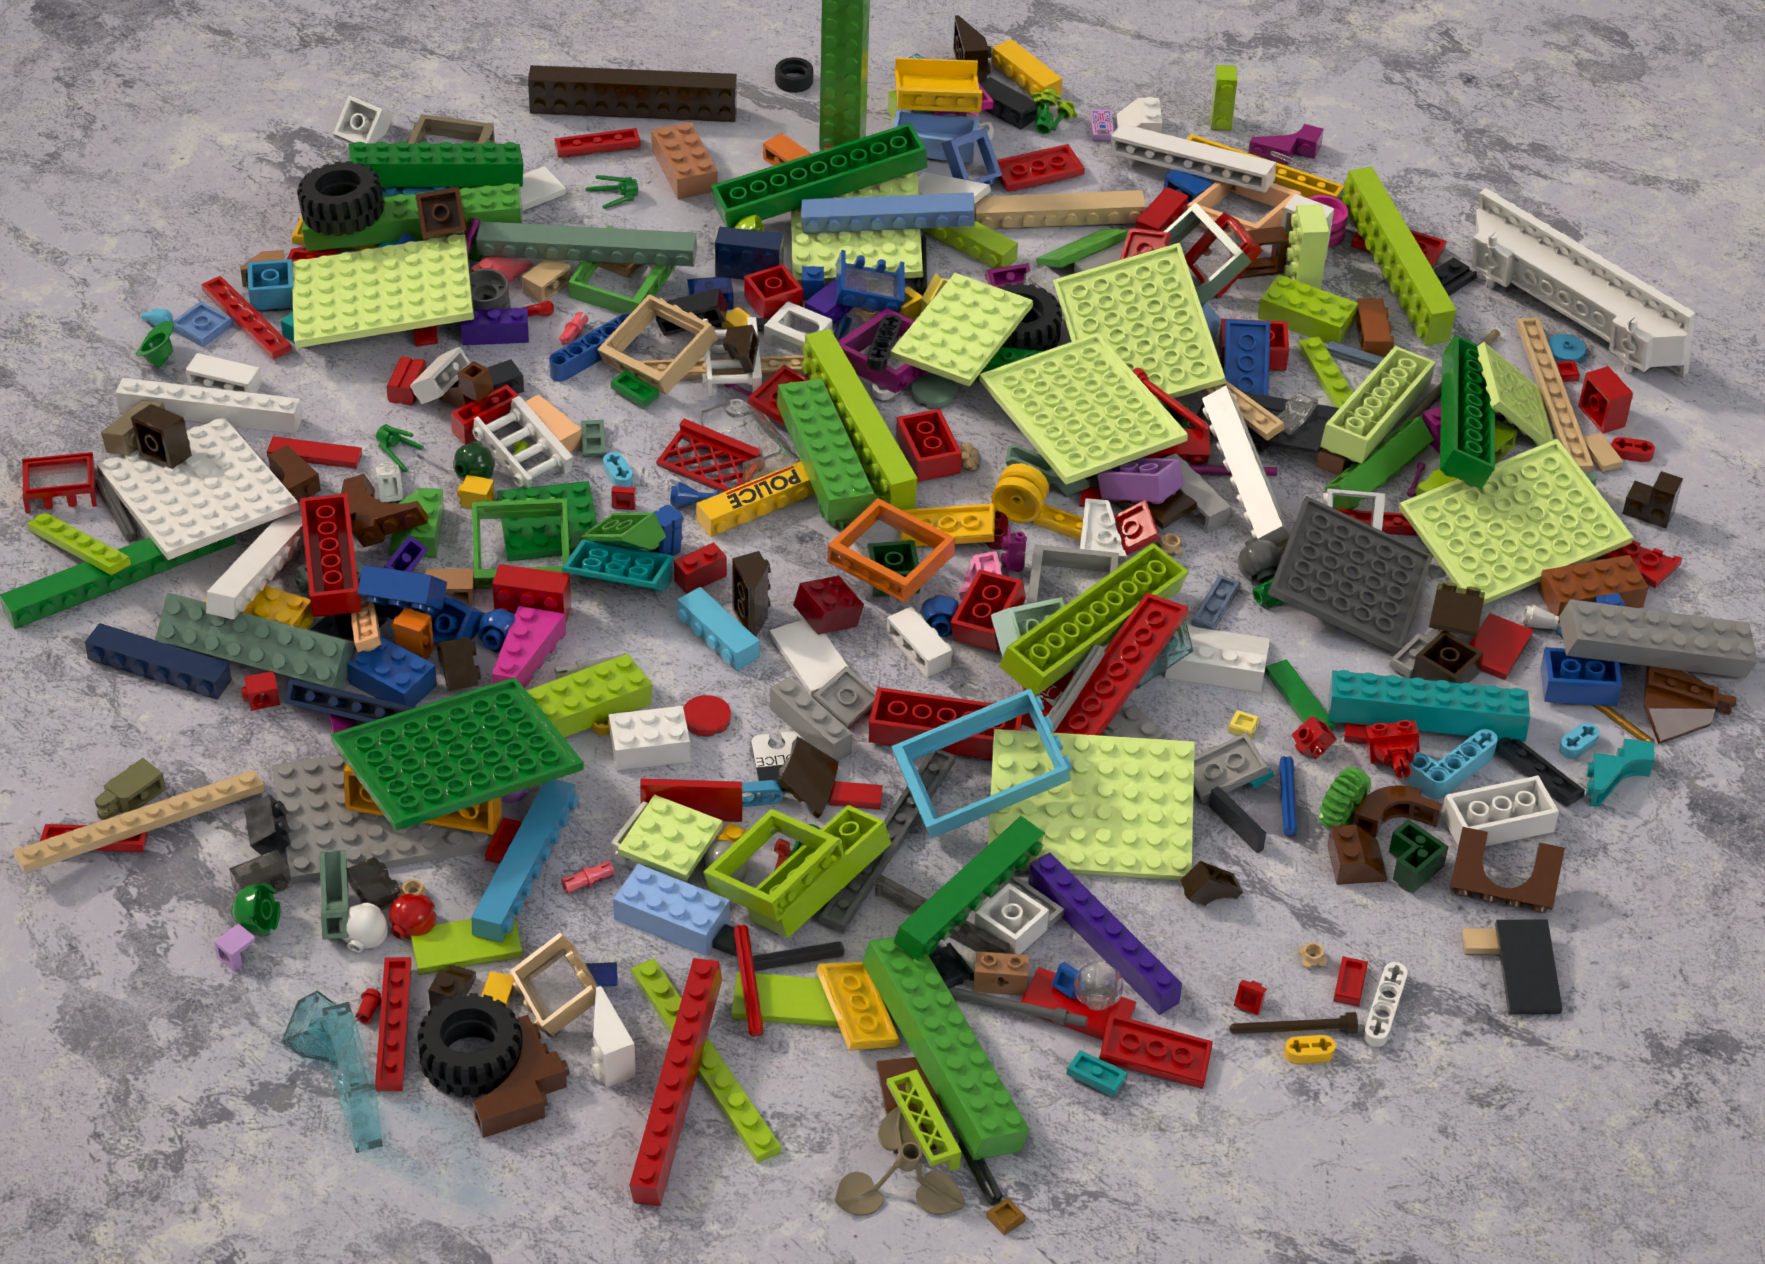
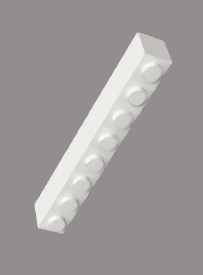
[1111,123,1276,193]
[116,378,302,434]
[1202,386,1290,544]
[206,514,304,619]

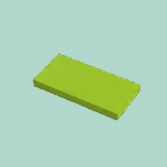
[411,918,523,975]
[731,972,838,1027]

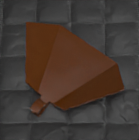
[1644,666,1736,744]

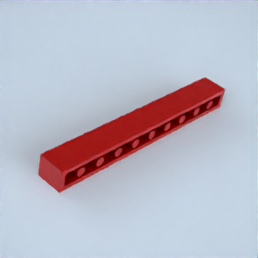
[629,958,723,1206]

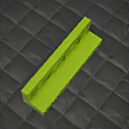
[886,1069,961,1171]

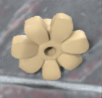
[960,442,980,471]

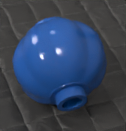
[919,594,959,637]
[478,609,515,653]

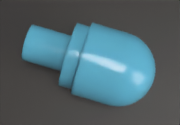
[142,308,173,326]

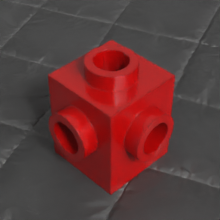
[1292,715,1337,759]

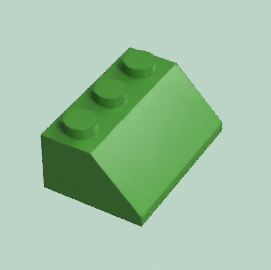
[389,488,444,558]
[580,513,666,551]

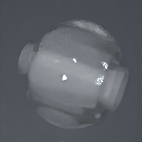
[1074,961,1123,1011]

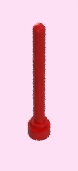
[1132,367,1208,431]

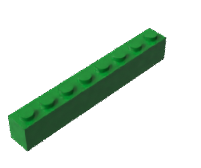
[894,816,1045,961]

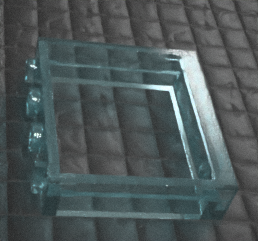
[322,1002,383,1153]

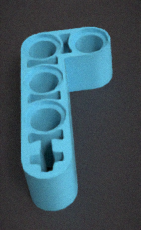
[1406,729,1498,799]

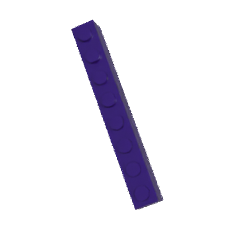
[1028,852,1182,1015]

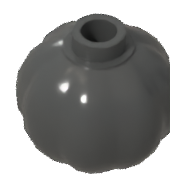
[1238,537,1281,583]

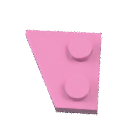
[959,551,1002,599]

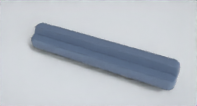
[1327,341,1384,369]

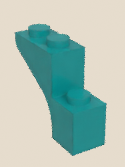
[1586,739,1654,807]

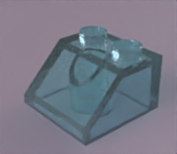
[281,990,357,1064]

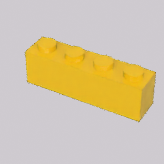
[991,39,1063,95]

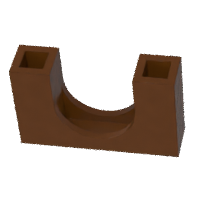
[268,445,321,502]
[1450,827,1565,913]

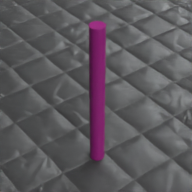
[1189,465,1277,476]

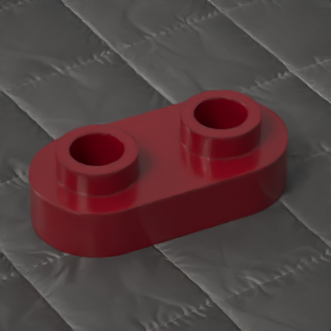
[986,511,1009,550]

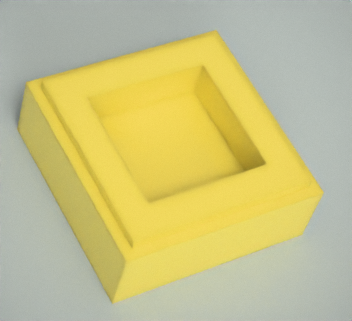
[1228,710,1260,739]

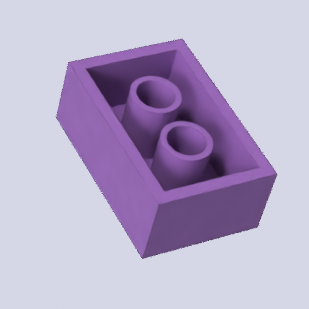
[1097,458,1184,504]

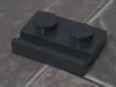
[1434,257,1477,296]
[929,942,974,988]

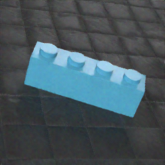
[677,587,760,670]

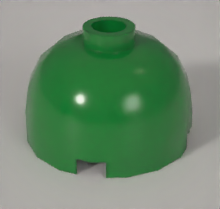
[231,883,280,936]

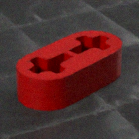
[1611,437,1655,462]

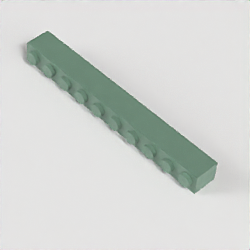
[476,221,697,267]

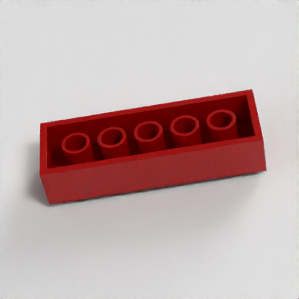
[300,493,361,617]
[868,687,1023,760]

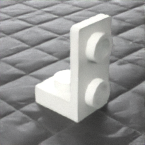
[375,462,404,502]

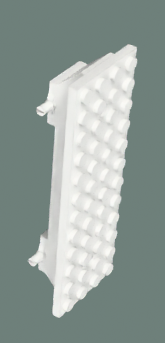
[1472,188,1696,377]

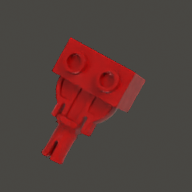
[1366,720,1420,778]

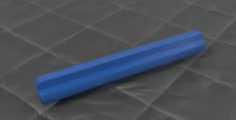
[1279,756,1298,836]

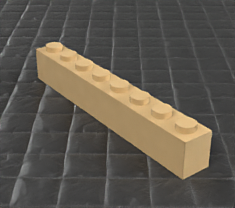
[975,190,1146,229]

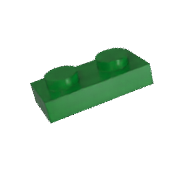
[610,371,659,408]

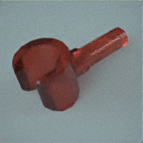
[774,838,791,871]

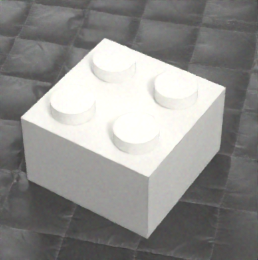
[974,883,1049,955]

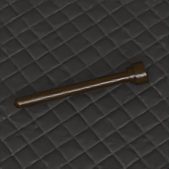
[1229,1012,1358,1034]

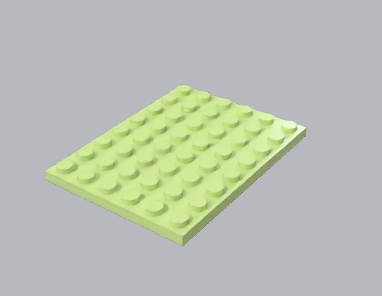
[791,171,923,286]
[292,234,474,348]
[1053,243,1226,402]
[979,333,1188,485]
[1399,439,1634,605]
[988,729,1195,880]

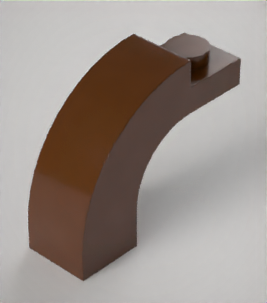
[1353,785,1443,838]

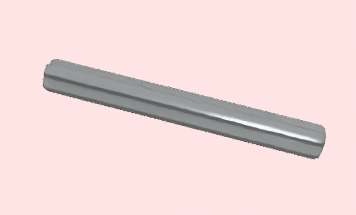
[1048,645,1105,733]

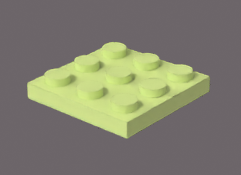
[618,794,723,882]

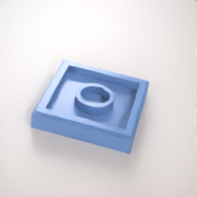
[173,301,234,347]

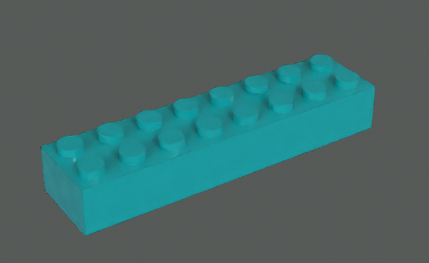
[1329,670,1530,742]

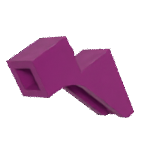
[1248,124,1324,166]

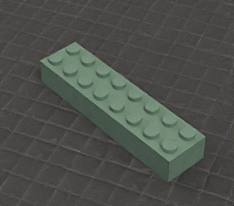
[155,593,355,690]

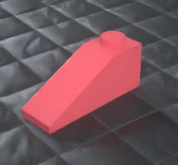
[471,256,533,283]

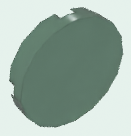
[912,373,957,409]

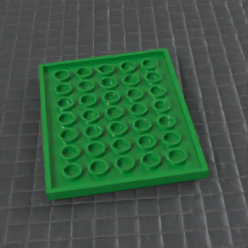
[331,677,584,831]

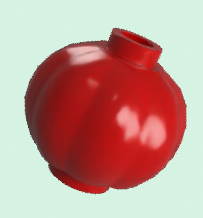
[389,893,437,940]

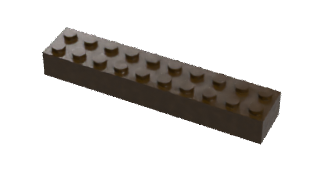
[528,65,737,122]

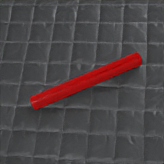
[734,924,763,1037]

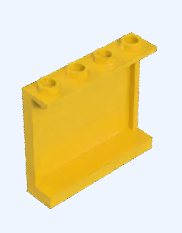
[894,58,982,112]

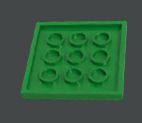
[497,481,597,562]

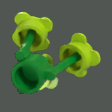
[1031,89,1078,134]

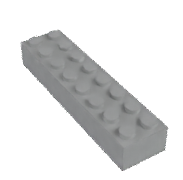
[1559,599,1758,678]

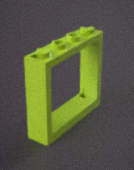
[704,809,845,922]

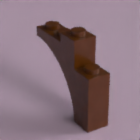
[341,474,429,548]
[473,1015,570,1138]

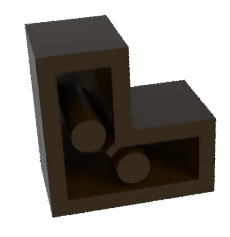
[1622,471,1683,529]
[436,637,481,691]

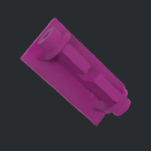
[1001,527,1027,577]

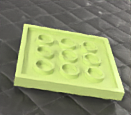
[1477,342,1554,446]

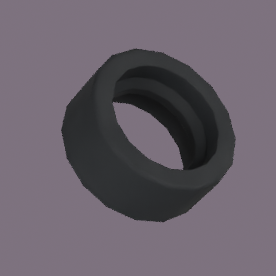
[775,57,813,93]

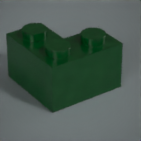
[1389,819,1449,894]

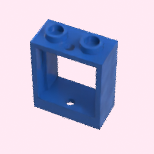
[941,127,1002,184]

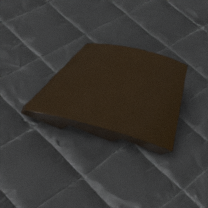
[1115,491,1197,530]
[778,736,839,819]

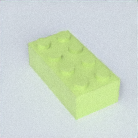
[1284,204,1329,289]

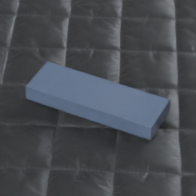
[1191,575,1241,630]

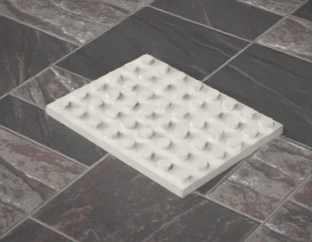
[96,418,300,560]

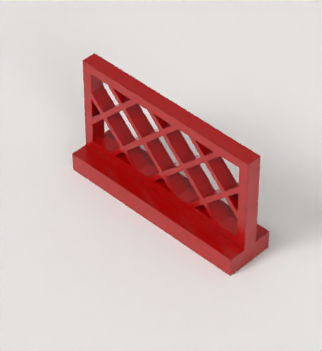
[656,418,764,492]

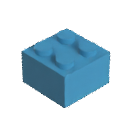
[247,259,293,311]

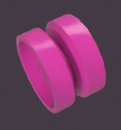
[1309,195,1348,248]

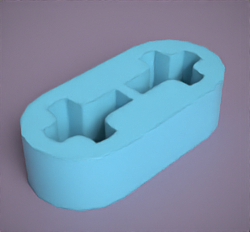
[603,452,633,487]
[1559,723,1600,759]

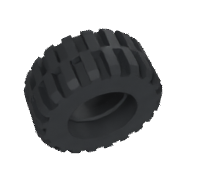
[297,161,384,236]
[997,283,1062,351]
[417,993,522,1098]

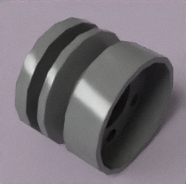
[470,269,511,310]

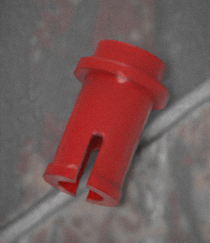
[355,988,381,1024]

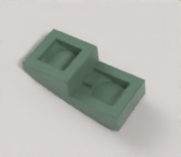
[581,420,606,456]

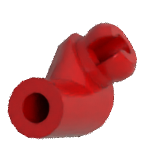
[522,301,555,317]

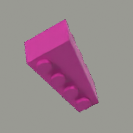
[492,606,566,688]

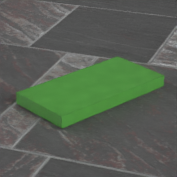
[1036,229,1128,268]

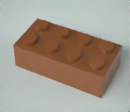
[1538,555,1648,622]

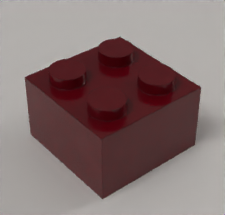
[793,575,864,635]

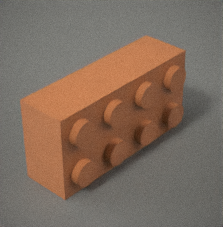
[651,122,718,199]

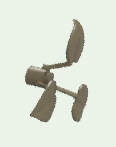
[835,1106,965,1216]

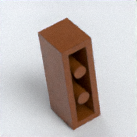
[1355,298,1394,358]

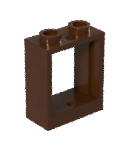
[1228,226,1289,279]

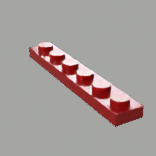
[202,276,292,360]
[375,957,412,1092]

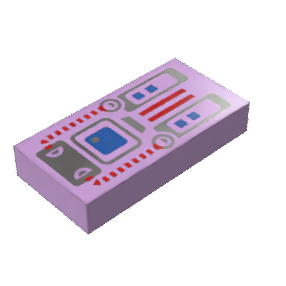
[1090,109,1114,141]

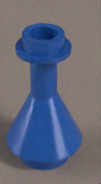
[670,482,723,509]

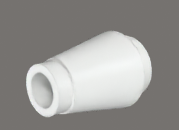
[1521,604,1559,630]

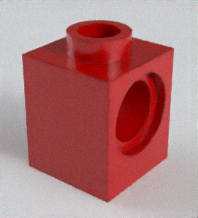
[241,671,280,711]

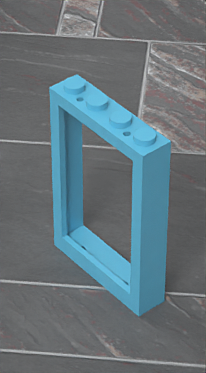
[891,688,1073,839]

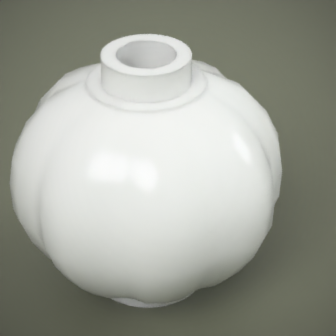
[339,903,388,953]

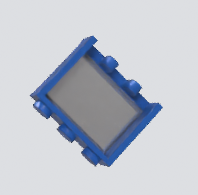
[835,250,905,313]

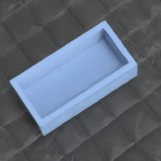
[893,109,979,163]
[613,864,730,956]

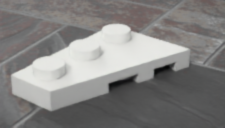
[1080,498,1127,562]

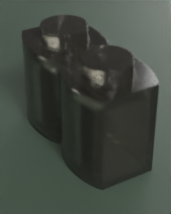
[347,857,401,910]

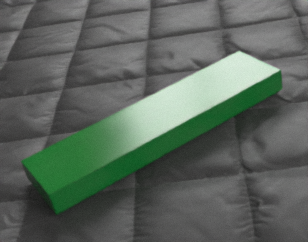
[1265,659,1335,731]

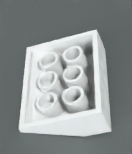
[1165,625,1270,693]

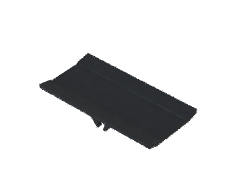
[1188,391,1339,453]

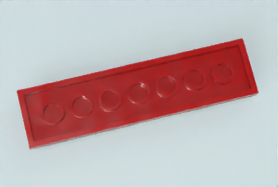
[1054,593,1189,736]

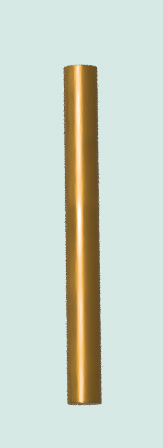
[1592,705,1654,742]

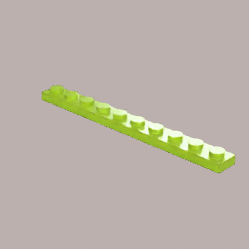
[631,958,781,1163]

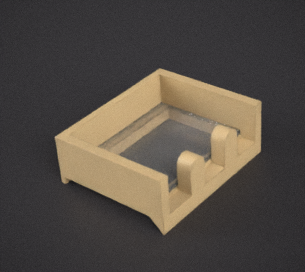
[510,932,599,1037]

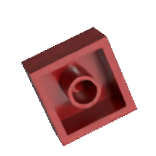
[744,264,803,319]
[1578,366,1633,434]

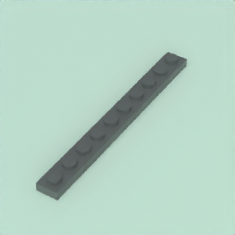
[820,749,956,932]

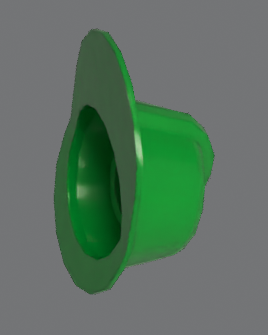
[136,321,174,368]

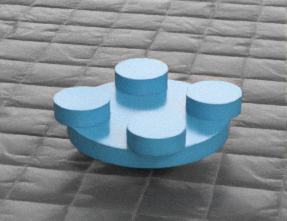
[1548,334,1587,363]

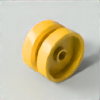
[991,463,1049,523]

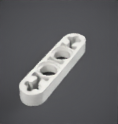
[1364,962,1408,1047]

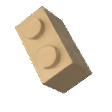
[522,259,571,303]

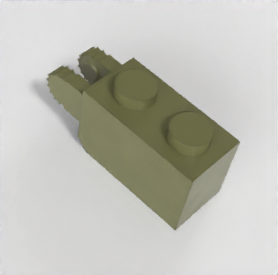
[95,758,166,820]

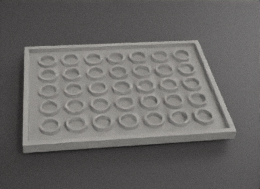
[272,754,494,884]

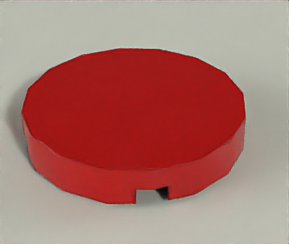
[683,695,731,737]

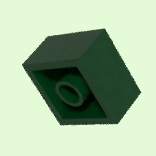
[867,540,920,597]

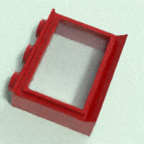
[1184,212,1263,298]
[22,452,97,514]

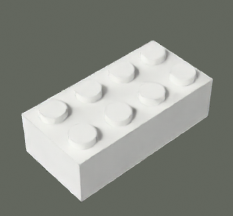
[1442,776,1559,847]

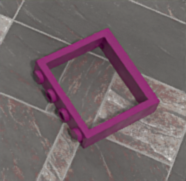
[838,308,928,394]

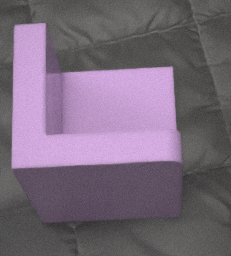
[214,924,255,972]

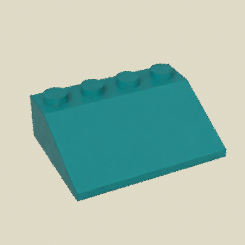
[562,539,674,592]

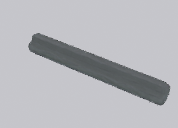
[95,476,138,542]

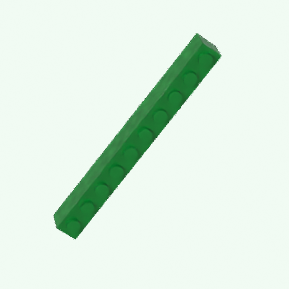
[0,535,236,629]

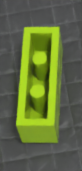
[1210,65,1238,130]

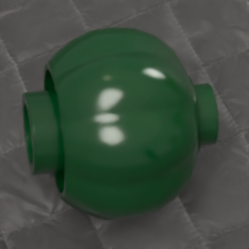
[453,442,495,481]

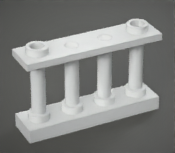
[702,317,762,396]
[472,396,573,488]

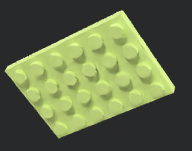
[890,273,1033,387]

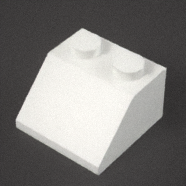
[333,95,394,143]
[1116,97,1162,133]

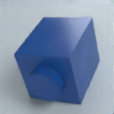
[802,266,824,301]

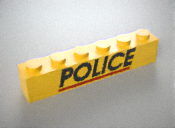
[696,461,815,537]

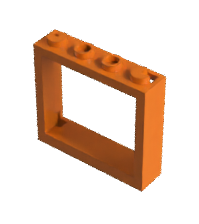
[827,498,955,603]

